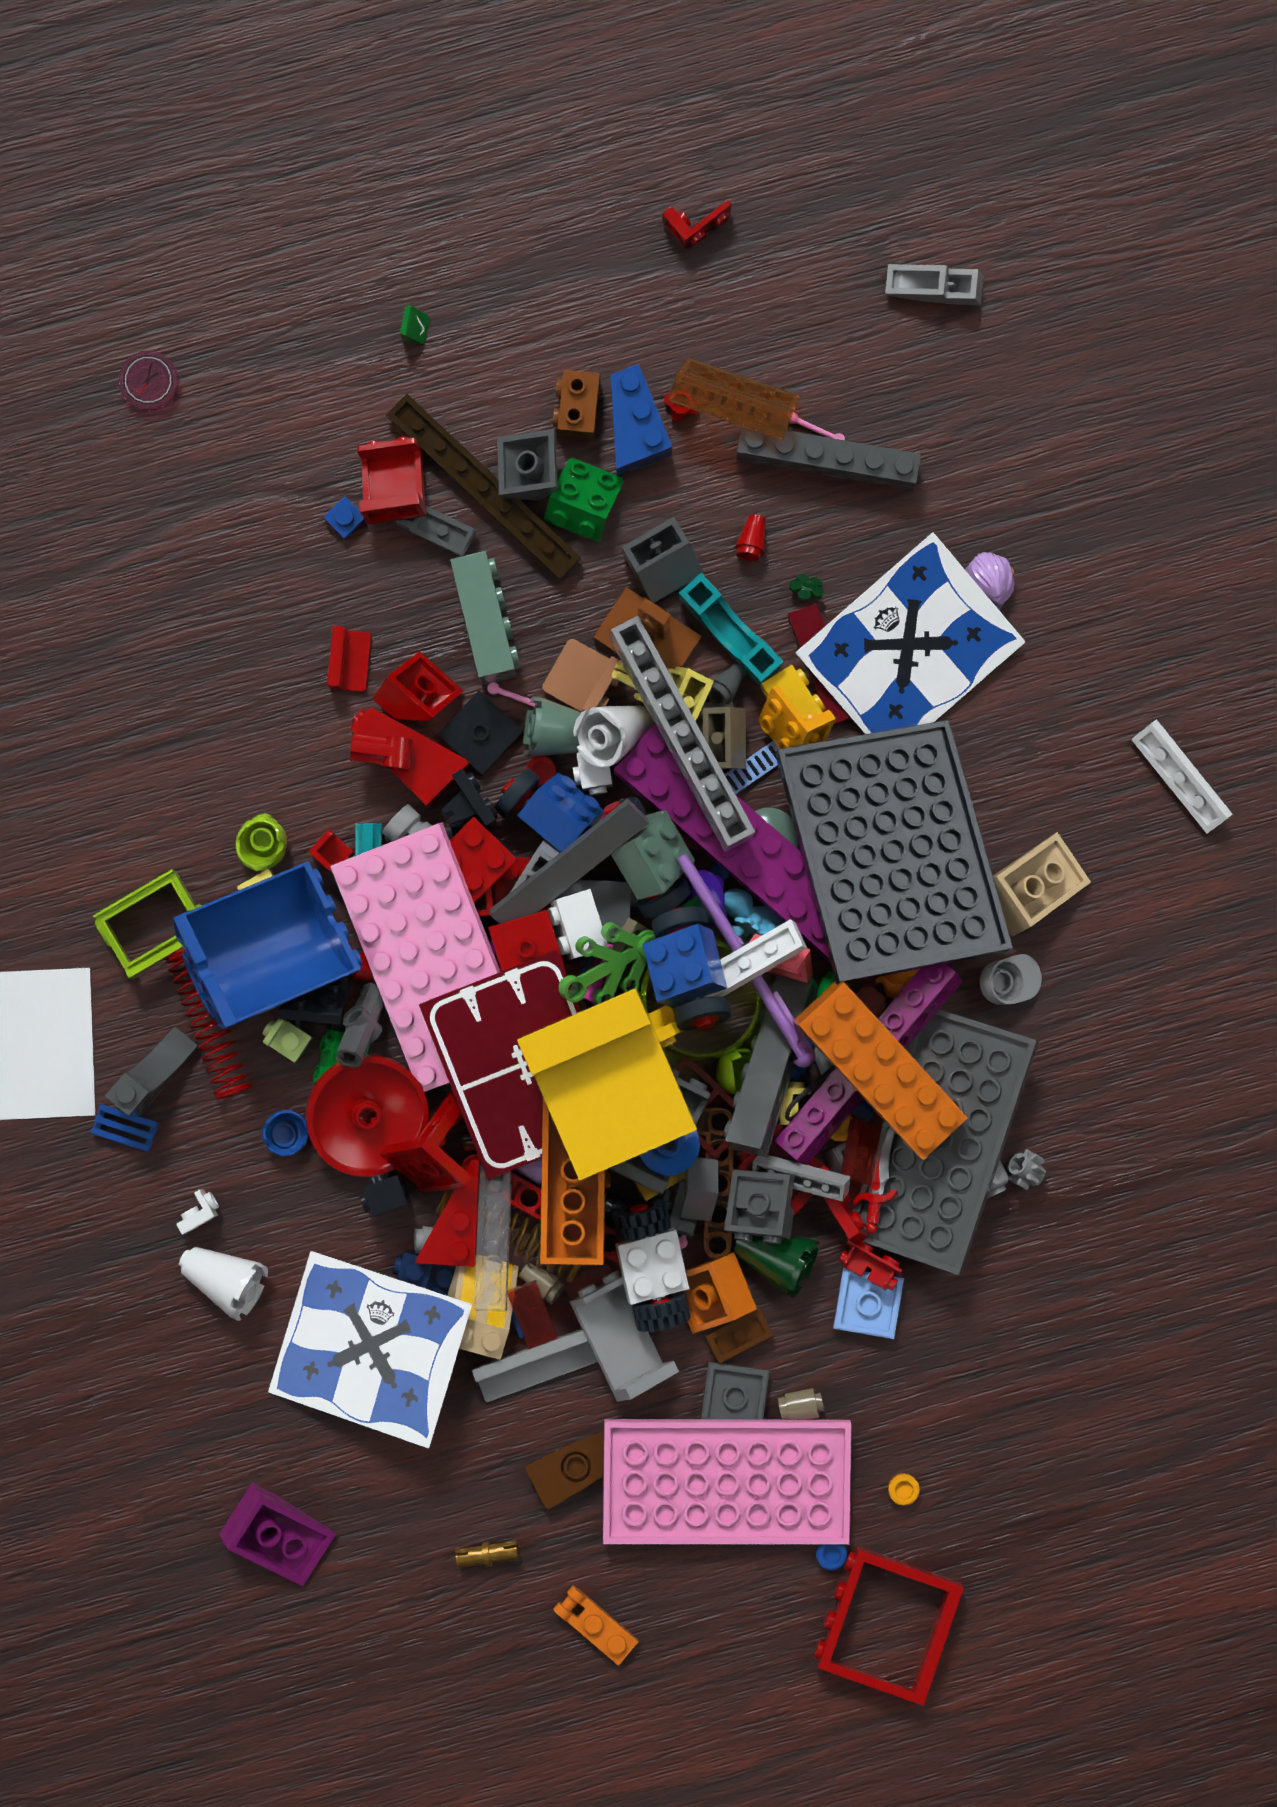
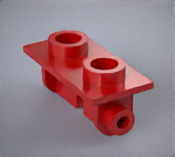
[839,1240,903,1291]

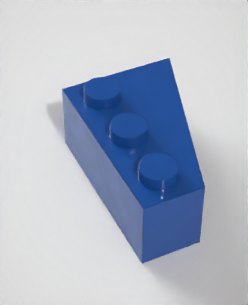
[611,364,672,476]

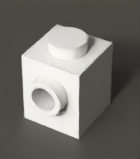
[573,753,612,796]

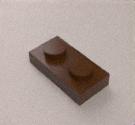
[705,1308,774,1364]

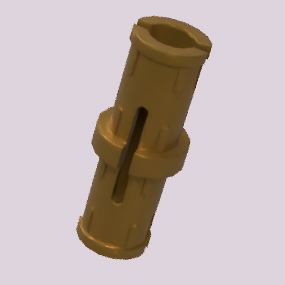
[455,1540,519,1569]

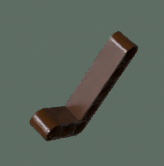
[696,1108,734,1259]

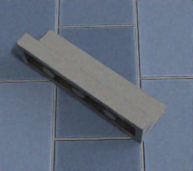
[472,1328,598,1402]

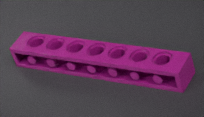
[775,964,963,1165]

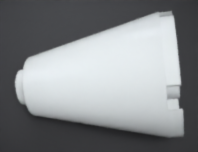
[573,706,653,767]
[179,1247,268,1321]

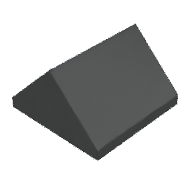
[497,429,558,501]

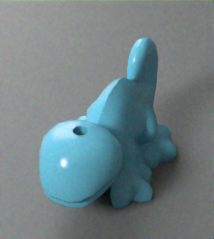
[724,888,784,946]

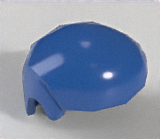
[262,1110,308,1157]

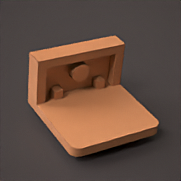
[543,639,625,712]

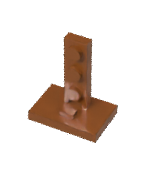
[593,587,702,669]

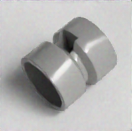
[382,804,432,841]

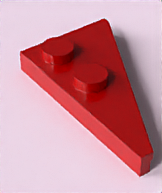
[416,1158,480,1267]

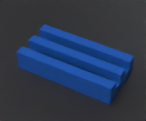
[90,1104,159,1152]

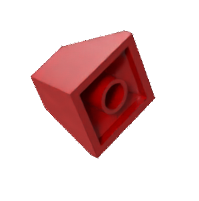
[372,651,464,721]

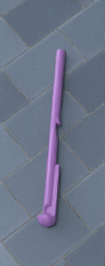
[677,853,815,1067]

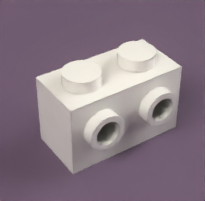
[548,889,609,960]

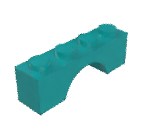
[678,573,784,686]

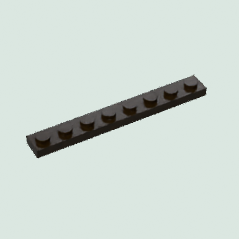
[386,394,581,581]

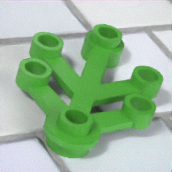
[559,922,656,1005]

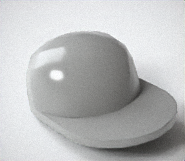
[980,954,1042,1005]

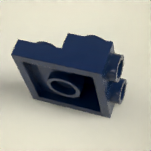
[392,1251,456,1296]

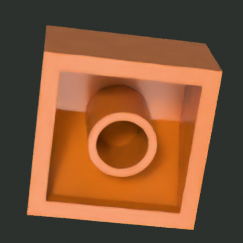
[683,1252,757,1334]

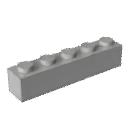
[752,1155,850,1202]

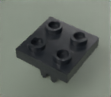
[442,769,498,832]
[280,977,350,1030]

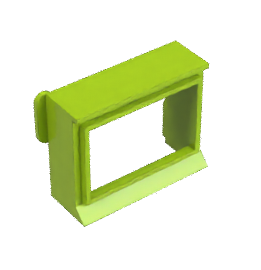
[93,869,202,980]

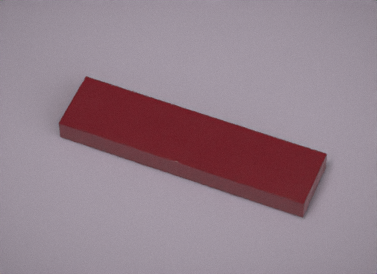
[787,603,852,725]

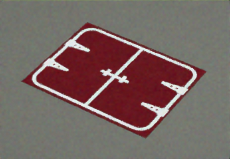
[419,950,581,1179]

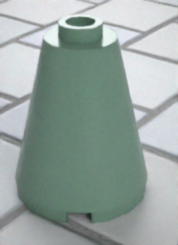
[523,696,581,757]

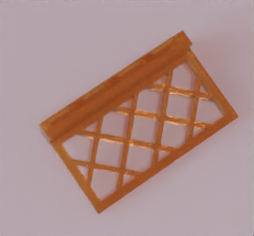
[668,358,800,440]

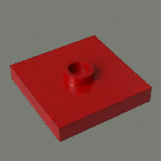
[488,909,566,971]

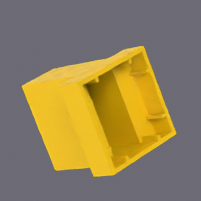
[517,988,697,1181]

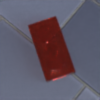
[840,1118,882,1187]
[507,1280,558,1349]

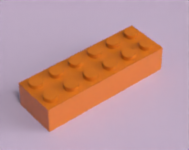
[793,981,968,1160]
[540,1097,606,1265]

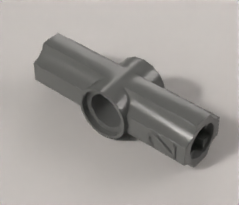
[336,983,384,1068]

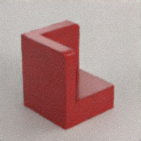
[308,830,355,874]

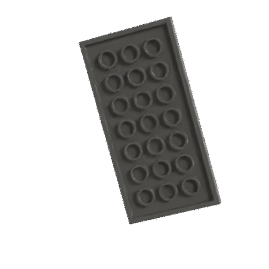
[845,1009,1039,1276]

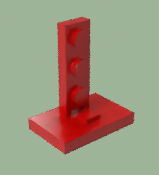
[380,1090,472,1193]

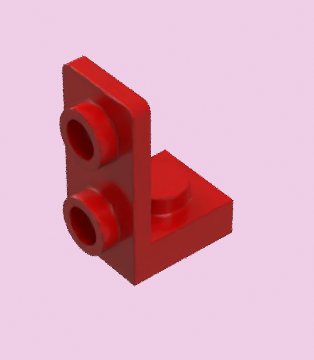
[662,200,732,249]

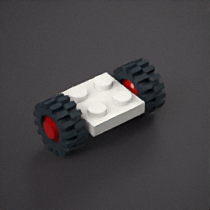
[612,1200,691,1332]

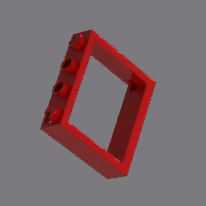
[814,1546,964,1706]

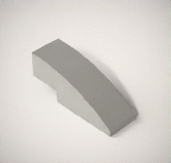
[885,264,984,305]

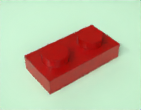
[822,1195,869,1243]

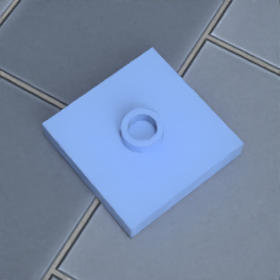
[833,1267,904,1339]

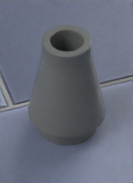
[707,663,747,706]

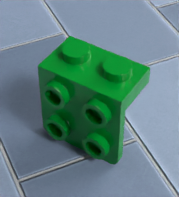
[544,458,624,542]

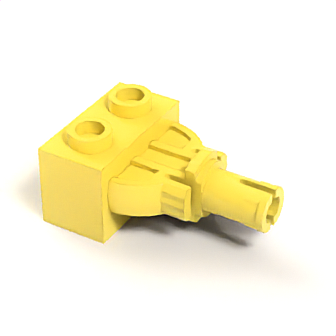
[612,660,714,723]

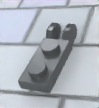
[391,505,477,557]

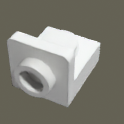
[176,1189,219,1235]

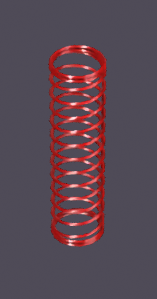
[164,949,253,1100]

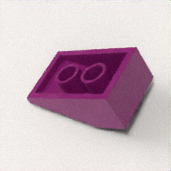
[219,1483,336,1586]

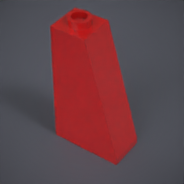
[350,707,471,808]

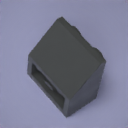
[622,517,704,603]

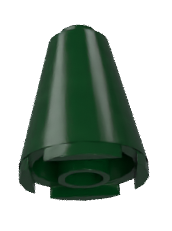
[731,1234,820,1298]

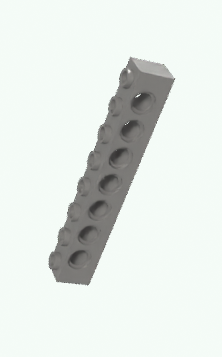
[609,616,755,852]

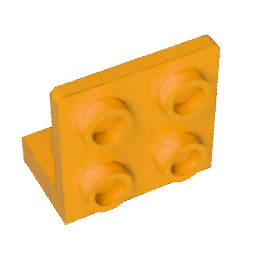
[758,686,836,749]

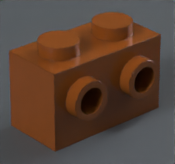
[553,370,600,439]

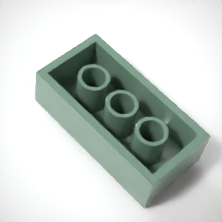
[450,551,521,686]

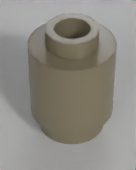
[778,1388,824,1420]

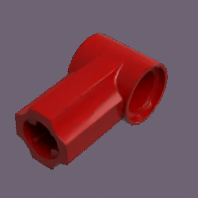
[350,734,413,771]

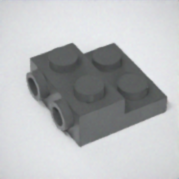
[724,1170,794,1245]

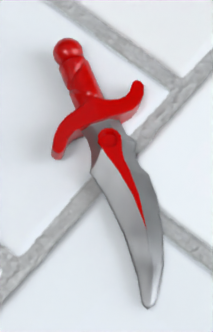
[853,1127,898,1234]

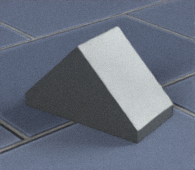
[680,1157,718,1221]

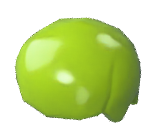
[716,1049,752,1094]

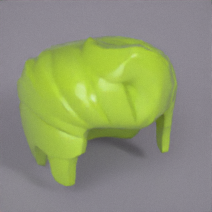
[236,813,287,872]

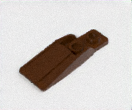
[525,1417,638,1509]

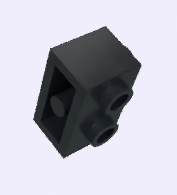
[359,1172,412,1217]

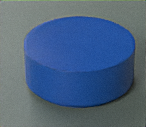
[816,1544,847,1570]

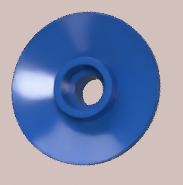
[640,1131,700,1176]

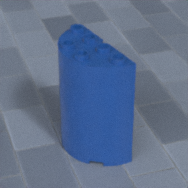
[173,861,363,1030]

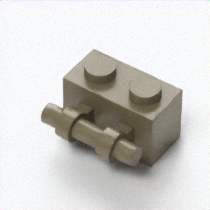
[696,707,746,770]

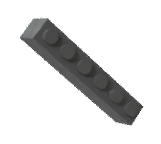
[736,423,921,490]
[724,975,818,1158]

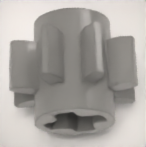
[1007,1149,1046,1190]

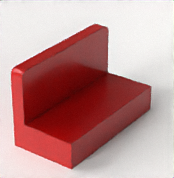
[327,625,371,692]

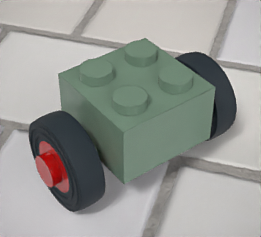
[591,797,695,918]

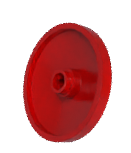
[305,1055,429,1177]

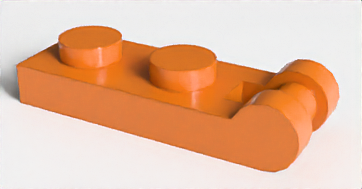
[553,1585,638,1666]

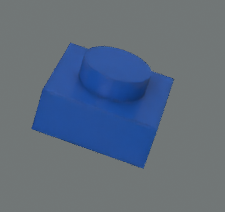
[323,496,365,540]

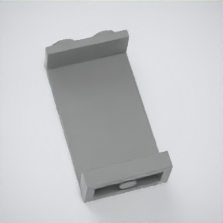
[570,1270,679,1402]

